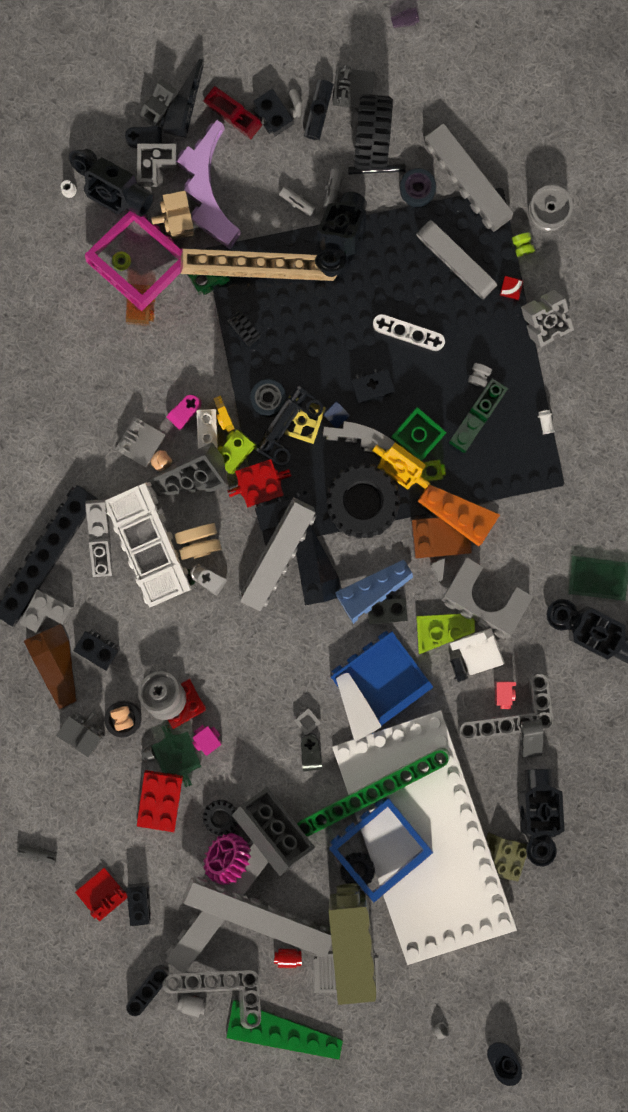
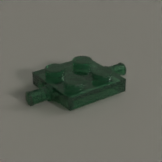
[152,724,202,788]

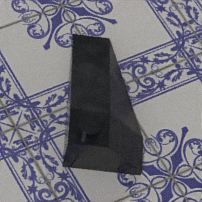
[161,59,204,138]
[296,525,341,606]

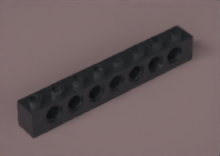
[0,485,98,627]

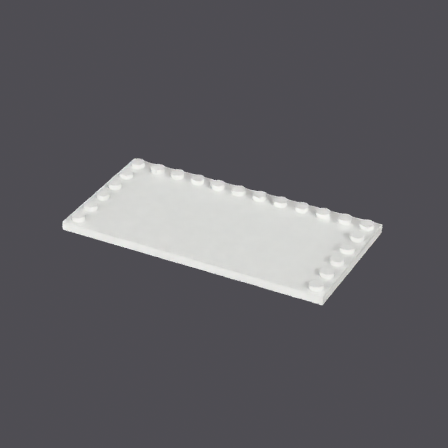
[332,710,517,965]

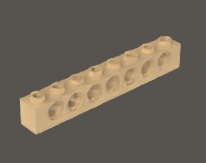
[181,249,336,281]

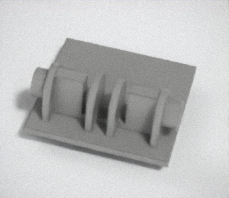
[115,417,165,468]

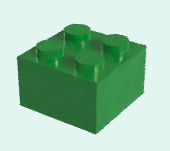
[391,407,447,461]

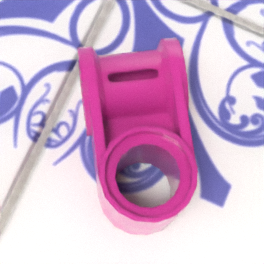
[166,395,202,430]

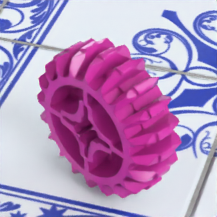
[203,833,251,885]

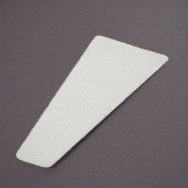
[336,673,381,741]

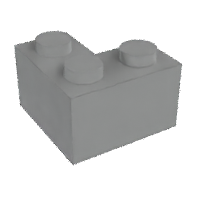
[137,144,177,187]
[19,589,74,633]

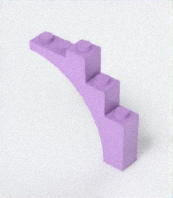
[177,120,241,249]

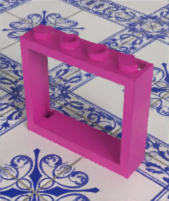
[85,211,183,311]

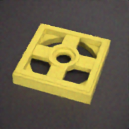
[284,395,326,444]

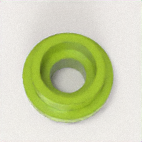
[112,251,131,271]

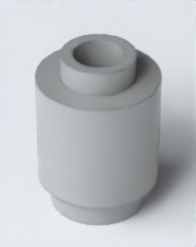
[177,994,207,1018]

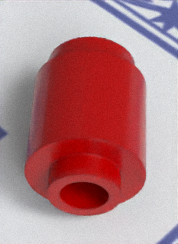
[274,948,302,968]

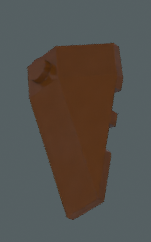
[24,624,77,709]

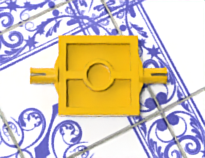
[372,443,430,490]

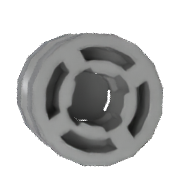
[468,363,492,388]

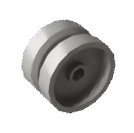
[528,185,573,232]
[138,671,186,720]

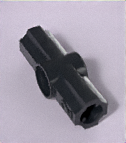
[304,80,334,141]

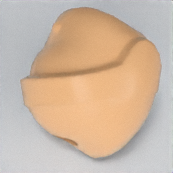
[150,450,172,472]

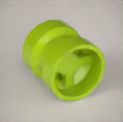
[512,232,535,257]

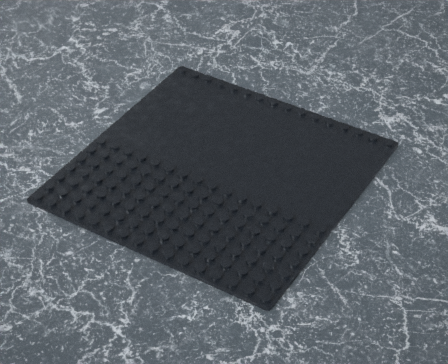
[205,188,564,546]

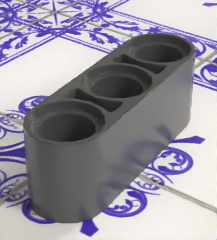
[520,719,543,758]

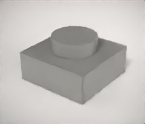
[294,708,321,735]

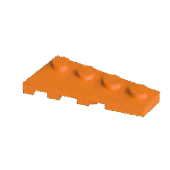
[418,485,500,546]

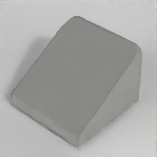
[430,558,445,581]

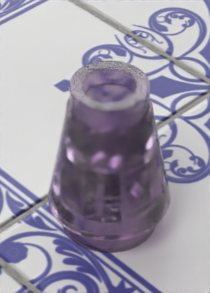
[391,7,420,28]

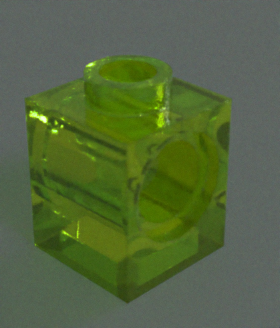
[421,460,446,482]

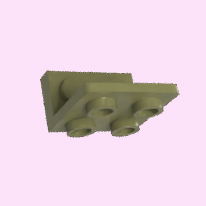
[486,832,527,881]

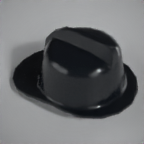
[487,1042,523,1086]

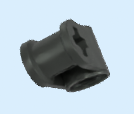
[301,734,322,772]

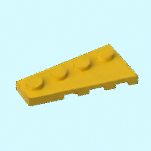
[213,396,235,433]

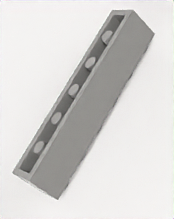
[424,123,513,232]
[239,497,316,611]

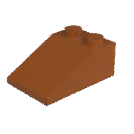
[411,518,472,559]

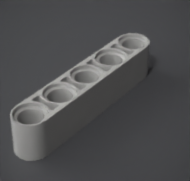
[416,220,497,299]

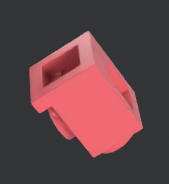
[495,681,516,709]

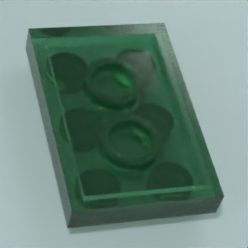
[568,556,628,601]

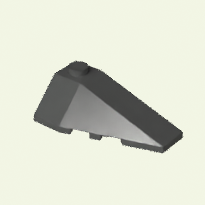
[147,443,228,496]

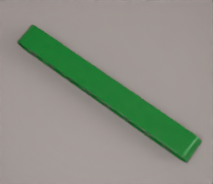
[297,748,450,837]

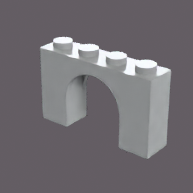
[441,558,533,639]

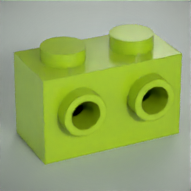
[217,430,257,474]

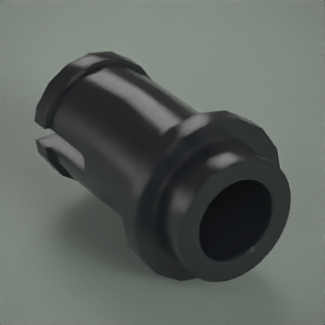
[450,657,469,682]

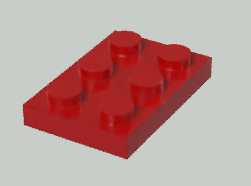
[137,770,183,832]

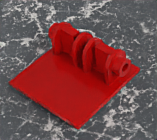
[168,679,206,729]
[75,867,127,922]

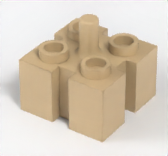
[151,191,194,240]

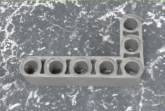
[458,673,553,739]
[162,970,261,1029]

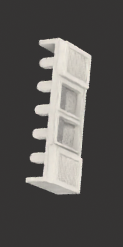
[105,482,196,608]

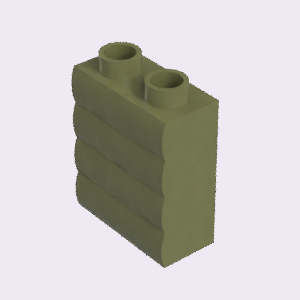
[329,883,376,1005]

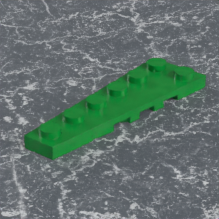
[226,1000,343,1060]

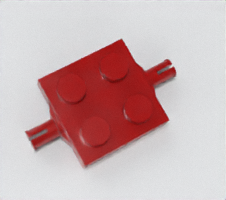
[227,459,292,508]

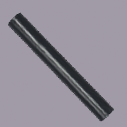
[348,164,406,175]

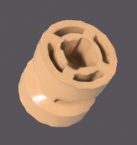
[110,706,134,731]

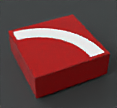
[500,276,524,300]

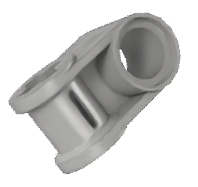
[190,564,228,596]

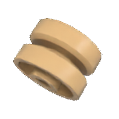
[175,523,222,560]

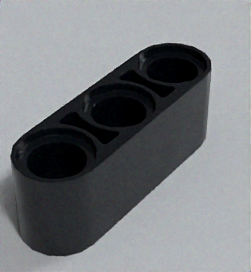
[126,965,169,1016]

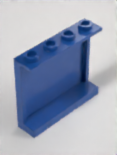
[330,630,433,726]

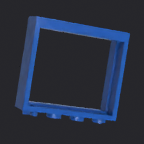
[329,798,433,903]

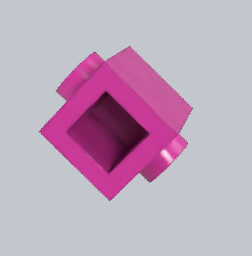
[192,725,222,756]

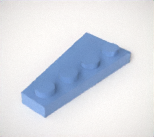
[335,560,413,623]

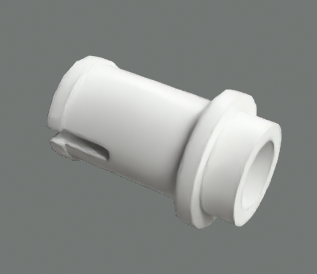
[61,180,77,198]
[537,410,555,435]

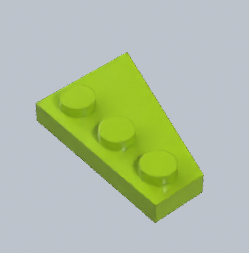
[416,614,475,655]

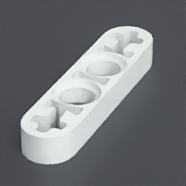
[373,314,445,351]

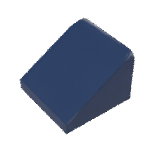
[323,401,350,428]

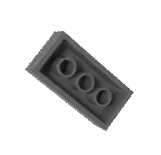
[232,787,315,876]

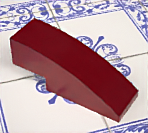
[203,86,263,140]

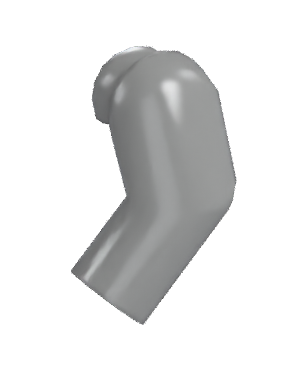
[288,89,302,119]

